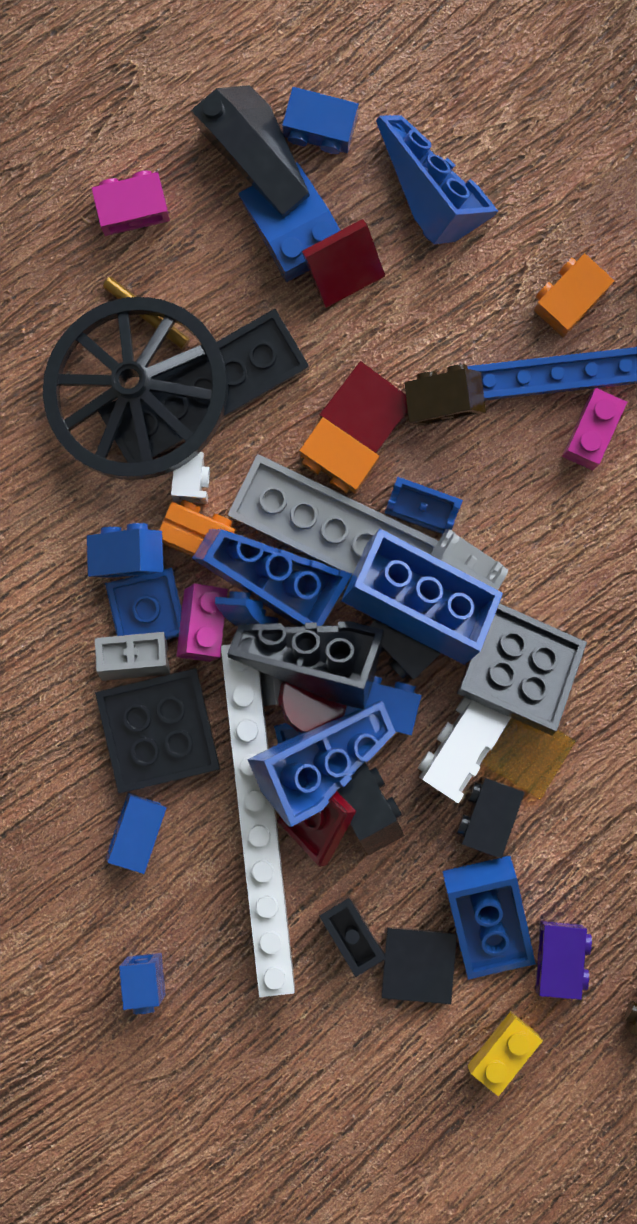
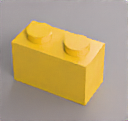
[467,1011,543,1097]

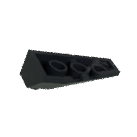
[191,85,310,218]
[227,621,384,710]

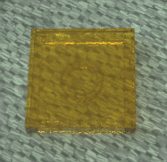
[481,718,576,800]

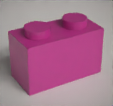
[91,170,170,236]
[562,388,627,471]
[176,583,228,662]

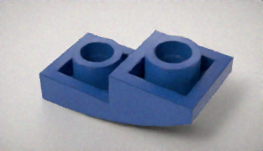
[215,591,278,626]

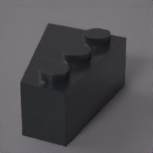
[337,762,405,856]

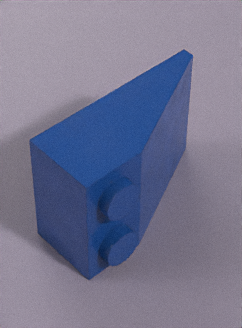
[238,162,341,282]
[442,856,536,980]

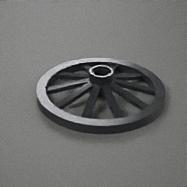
[43,297,228,480]

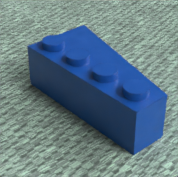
[192,529,352,627]

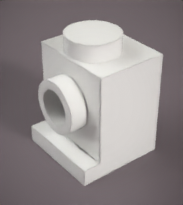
[171,452,210,504]

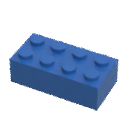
[341,529,503,665]

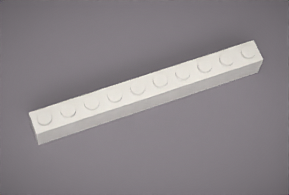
[221,644,295,997]

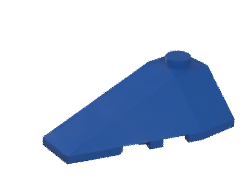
[376,115,498,244]
[247,701,396,827]

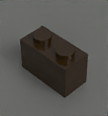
[404,364,486,426]

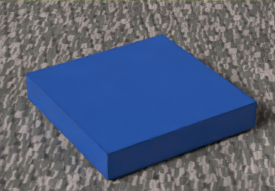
[105,568,182,640]

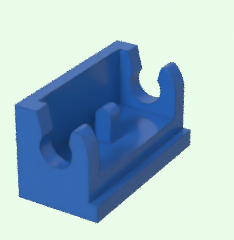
[384,477,463,535]
[105,792,167,874]

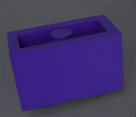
[535,921,592,1000]

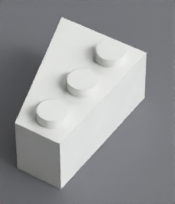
[418,697,511,804]

